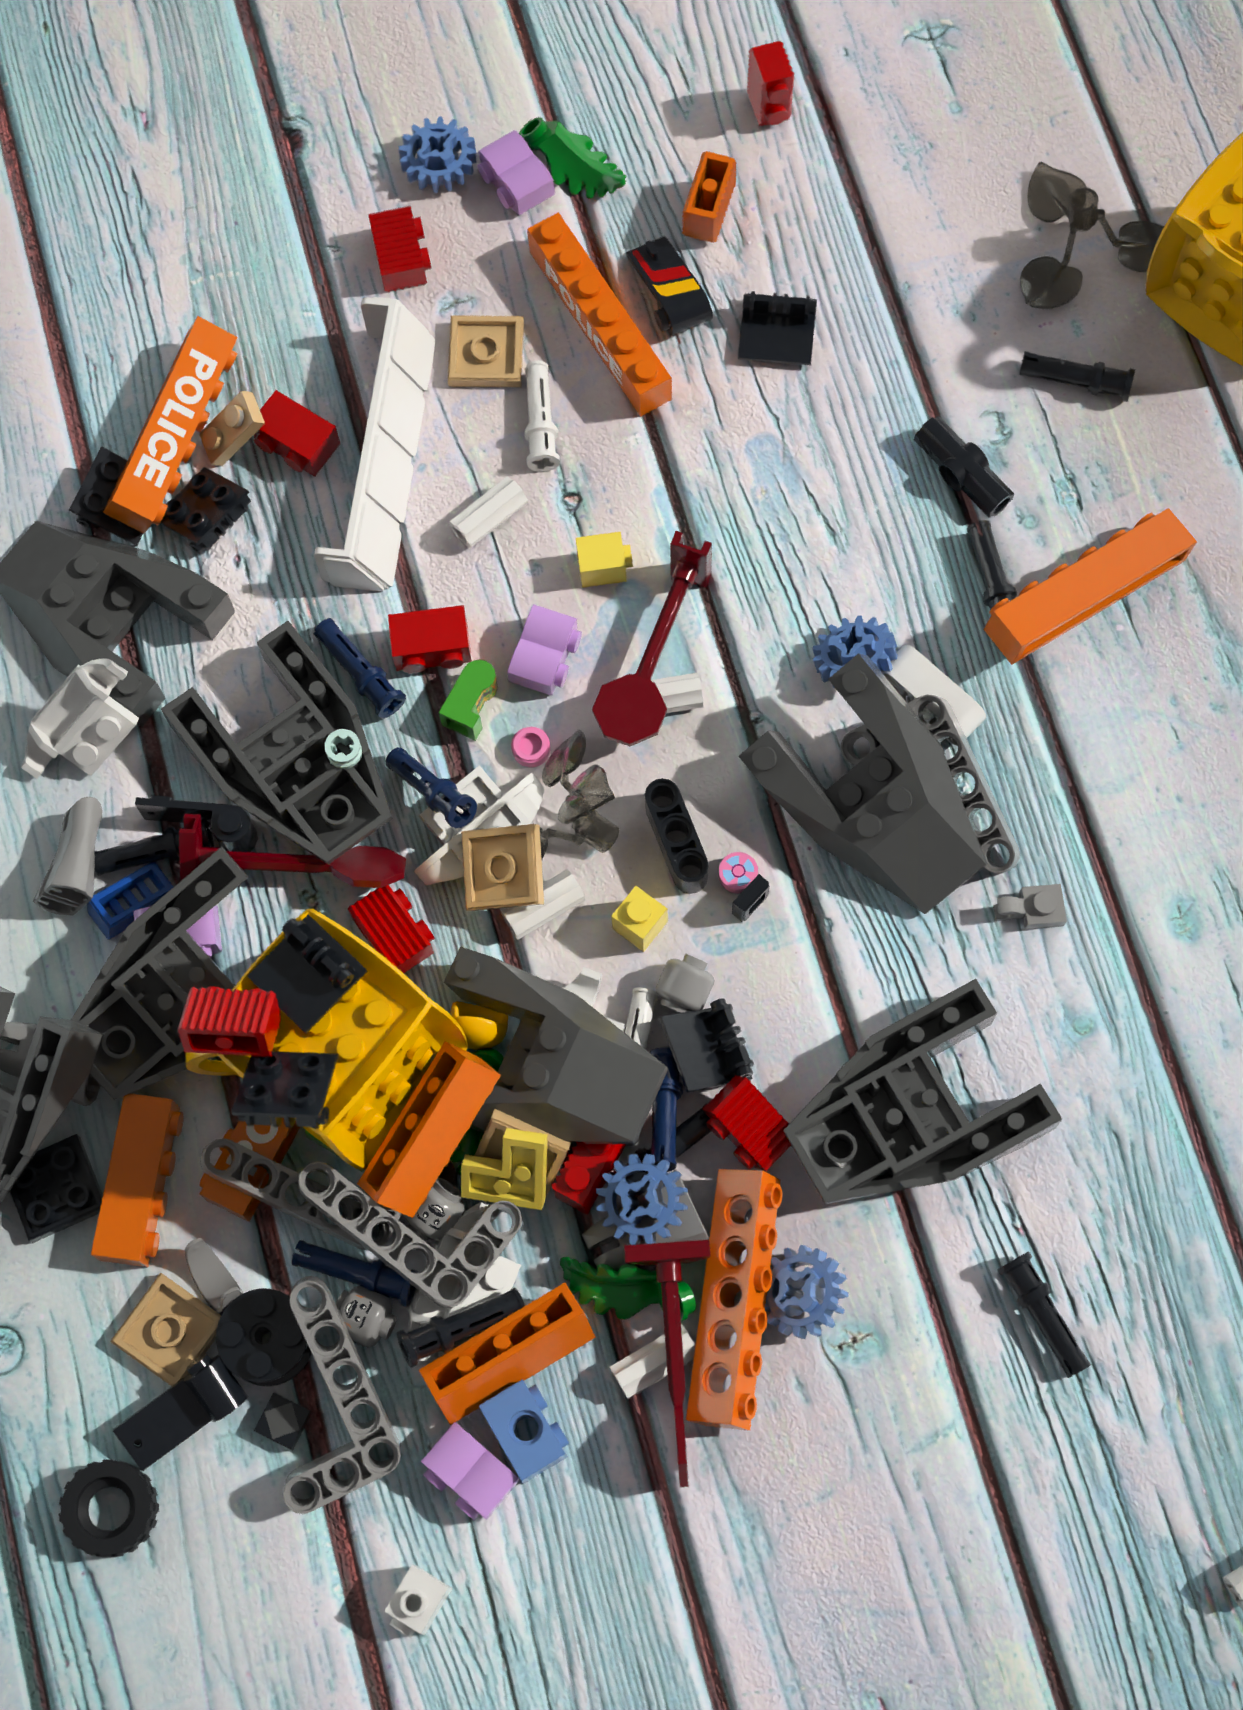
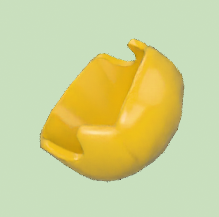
[449,1001,508,1050]

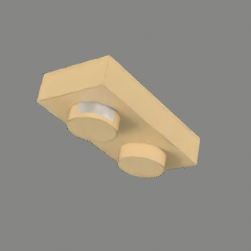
[199,391,265,466]

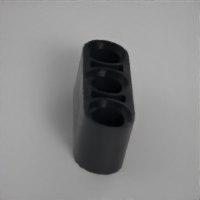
[645,778,709,894]

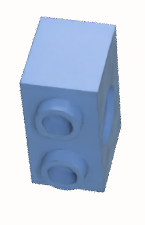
[479,1379,570,1484]

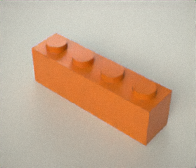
[357,1041,501,1218]
[91,1093,184,1267]
[419,1282,596,1425]

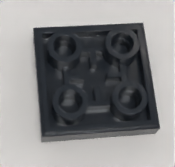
[10,1134,103,1243]

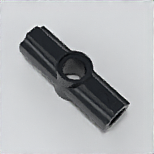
[914,416,1014,518]

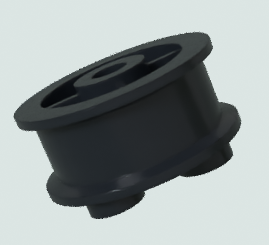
[216,1288,312,1387]

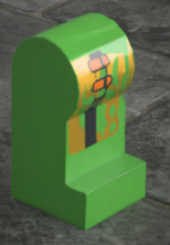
[439,660,498,741]

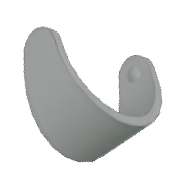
[185,1238,243,1312]

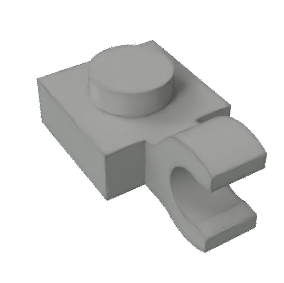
[993,884,1067,929]

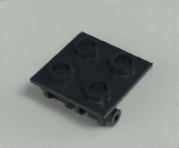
[738,291,817,365]
[69,446,143,547]
[160,467,251,554]
[247,915,368,1034]
[659,998,754,1093]
[231,1051,338,1129]

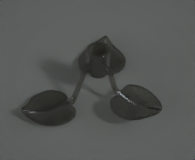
[1020,161,1164,309]
[540,729,619,859]

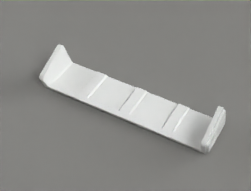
[314,297,436,592]

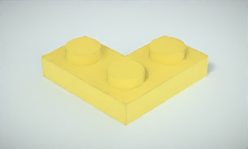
[461,1128,548,1210]

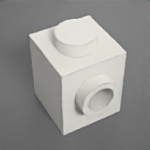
[384,1565,452,1638]

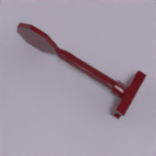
[592,531,712,747]
[179,814,406,888]
[624,1239,710,1487]

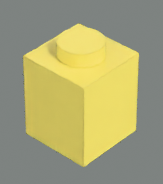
[576,531,633,588]
[611,886,668,952]

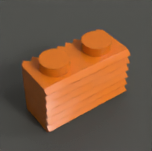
[682,151,736,243]

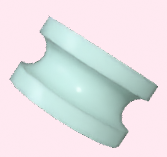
[324,729,362,769]

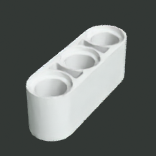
[881,645,986,746]

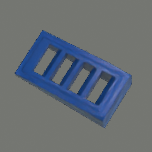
[87,861,174,940]

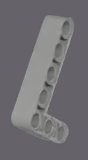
[841,694,1020,873]
[200,1138,402,1250]
[298,1162,522,1308]
[283,1276,400,1514]

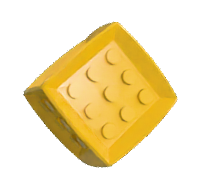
[1145,132,1243,366]
[185,909,468,1171]

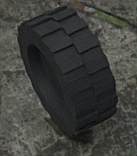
[59,1459,159,1558]

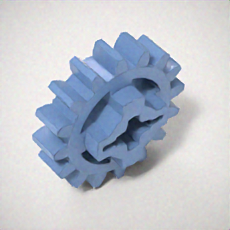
[399,116,477,193]
[813,615,898,688]
[596,1154,688,1245]
[765,1245,849,1339]

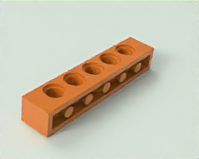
[686,1169,782,1431]

